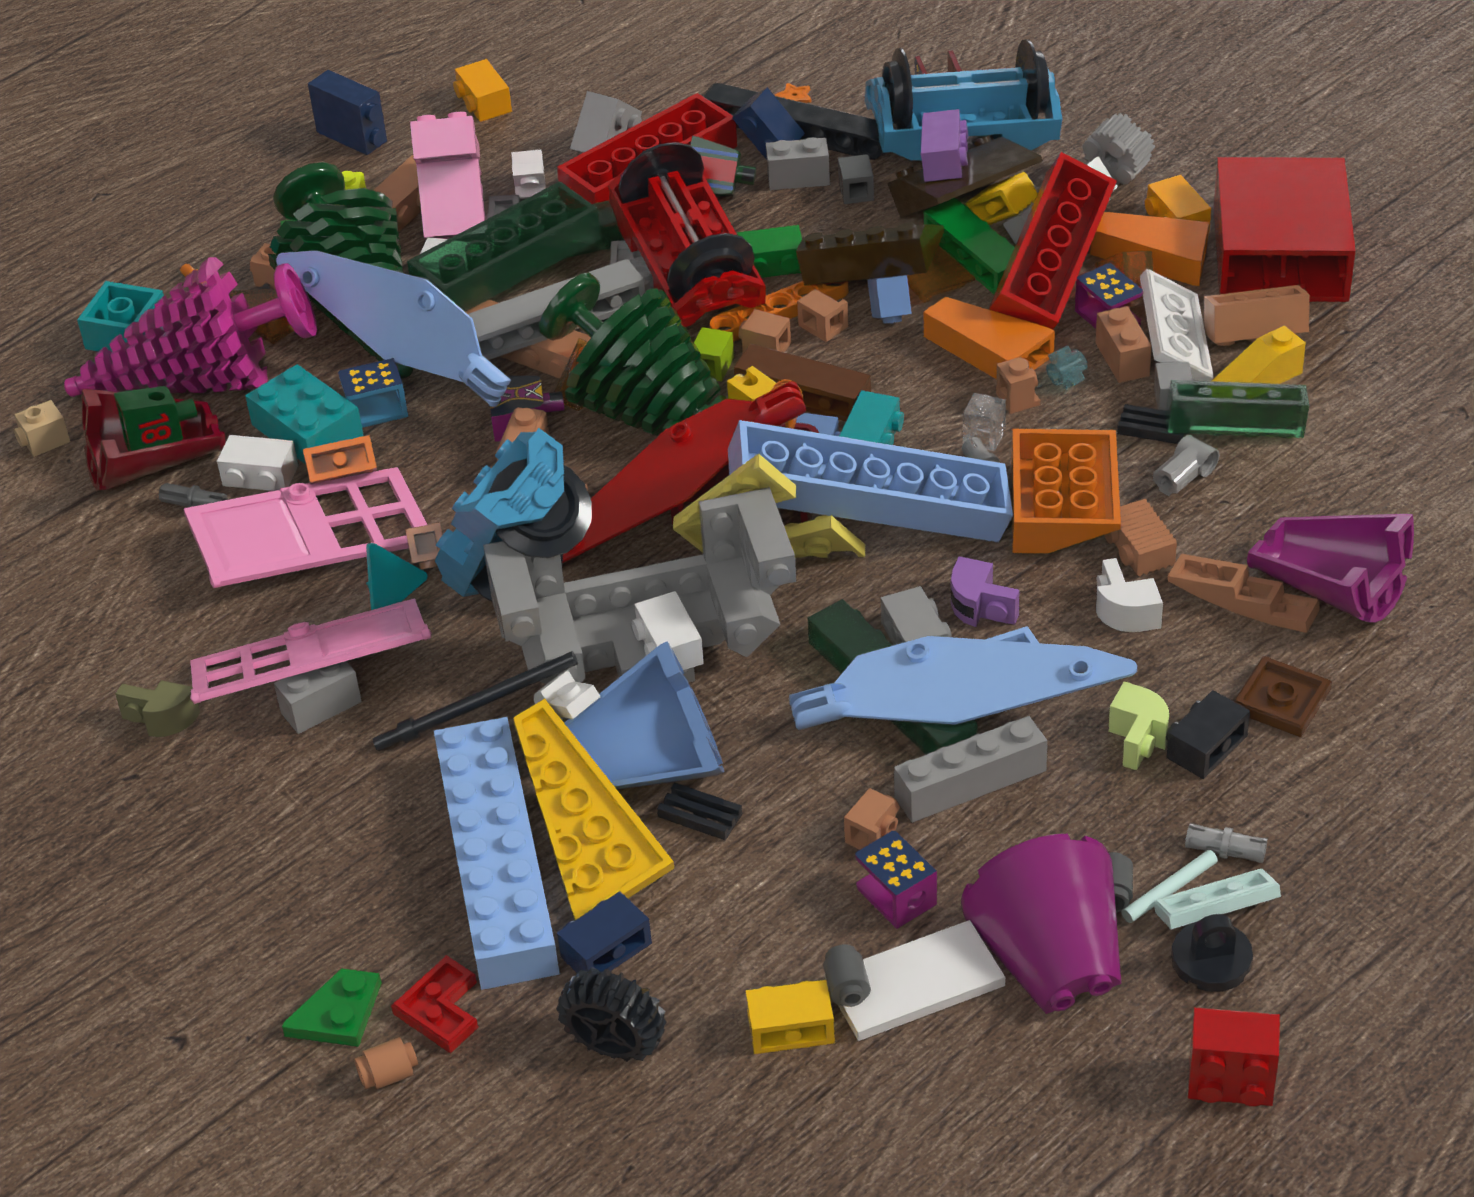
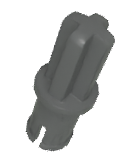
[159,483,228,508]

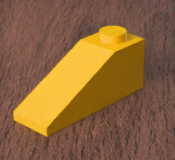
[1203,326,1306,411]

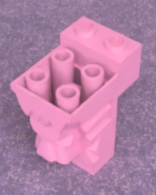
[410,112,486,240]

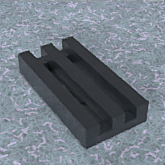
[1117,404,1191,444]
[657,782,743,841]

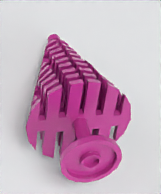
[64,257,317,397]

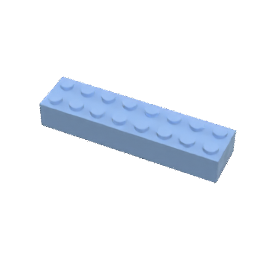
[728,420,1013,542]
[434,717,560,990]

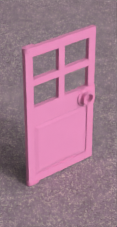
[184,467,427,588]
[190,598,431,704]

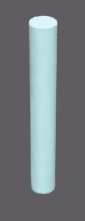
[1121,850,1218,923]

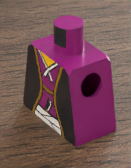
[490,376,564,442]

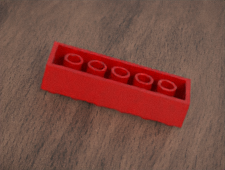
[557,93,737,223]
[988,152,1117,330]

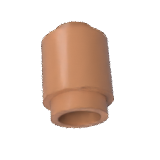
[354,1037,418,1090]

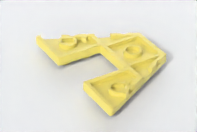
[673,454,865,558]

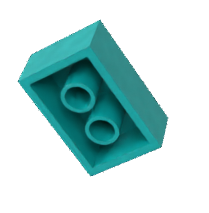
[245,364,364,465]

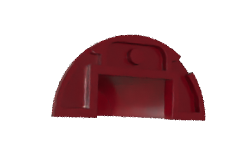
[82,389,226,490]

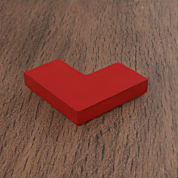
[391,955,478,1054]

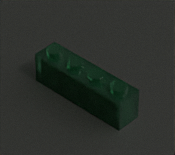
[1166,380,1310,438]

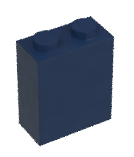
[308,70,387,155]

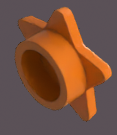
[775,83,812,103]

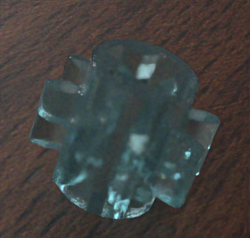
[1046,345,1088,389]

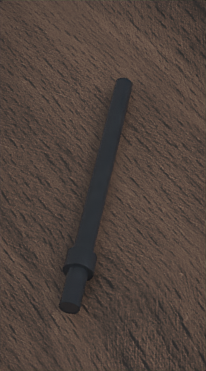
[373,651,578,751]

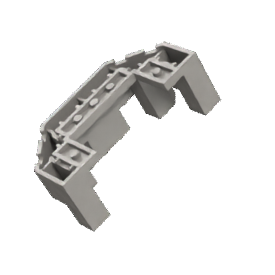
[483,487,796,684]

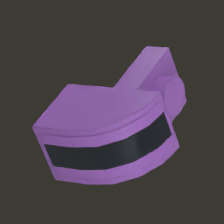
[951,556,1019,627]

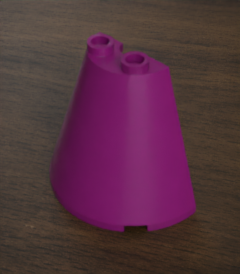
[1247,514,1414,622]
[961,834,1122,1014]

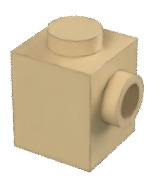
[14,400,70,457]

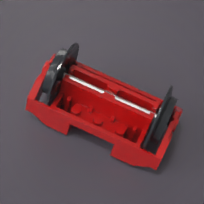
[608,142,766,327]

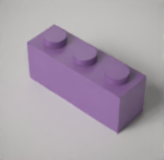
[921,109,968,182]

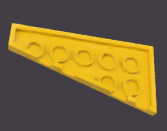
[513,699,674,920]

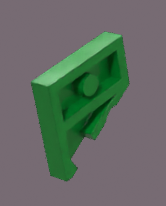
[282,968,382,1047]

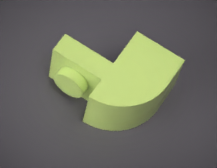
[1109,681,1169,770]

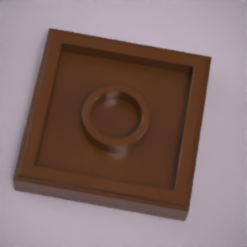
[1234,656,1332,737]

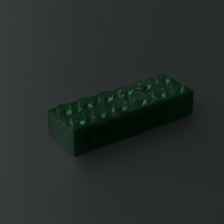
[407,181,601,312]

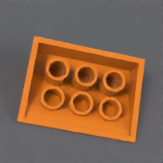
[1011,429,1121,554]

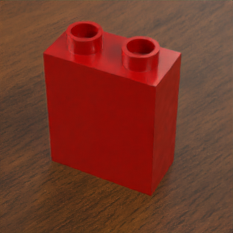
[1214,157,1356,302]

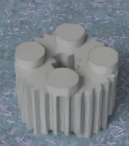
[1082,113,1155,185]

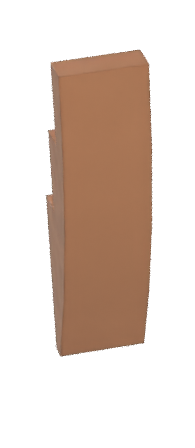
[1167,554,1320,633]

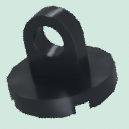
[1171,914,1253,992]

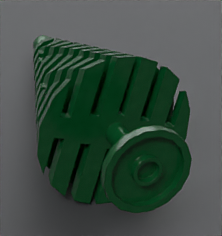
[268,162,413,379]
[539,272,727,436]

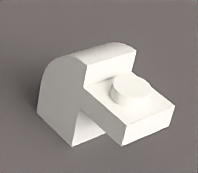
[511,149,547,199]
[1096,558,1163,632]
[534,670,600,722]

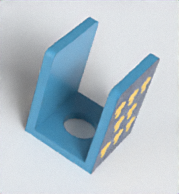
[338,358,408,428]

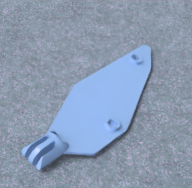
[276,251,511,407]
[789,636,1137,730]

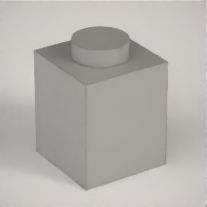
[1154,361,1194,413]

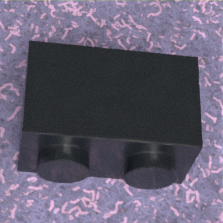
[1166,690,1250,779]

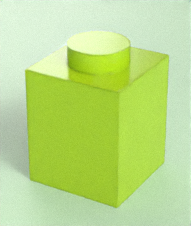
[694,327,734,382]

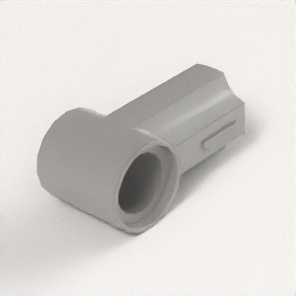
[1153,435,1220,496]

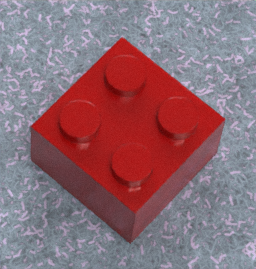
[1188,1007,1280,1106]

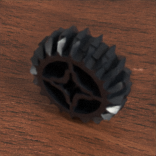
[556,967,667,1062]

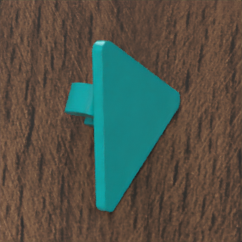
[366,543,428,610]

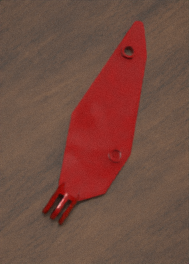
[563,381,807,563]

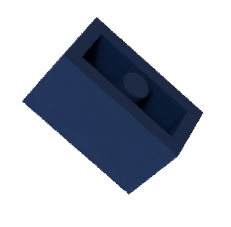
[732,87,805,160]
[557,891,652,974]

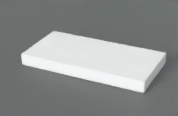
[1140,269,1214,385]
[825,920,1005,1041]

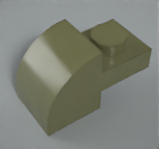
[115,680,200,737]

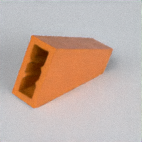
[1090,212,1209,286]
[923,297,1055,380]

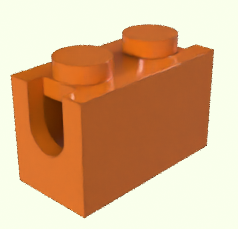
[303,435,377,484]

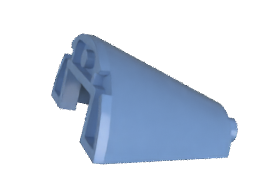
[564,641,724,790]

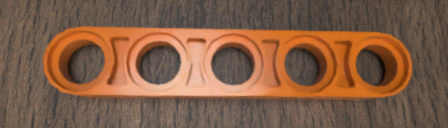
[710,281,849,342]

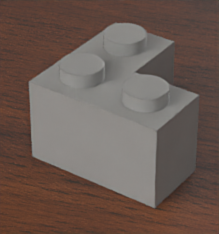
[570,91,642,154]

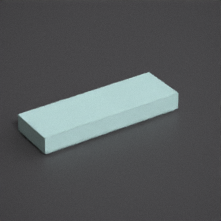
[1154,869,1281,929]

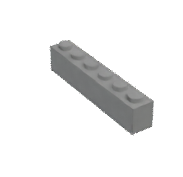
[468,259,645,360]

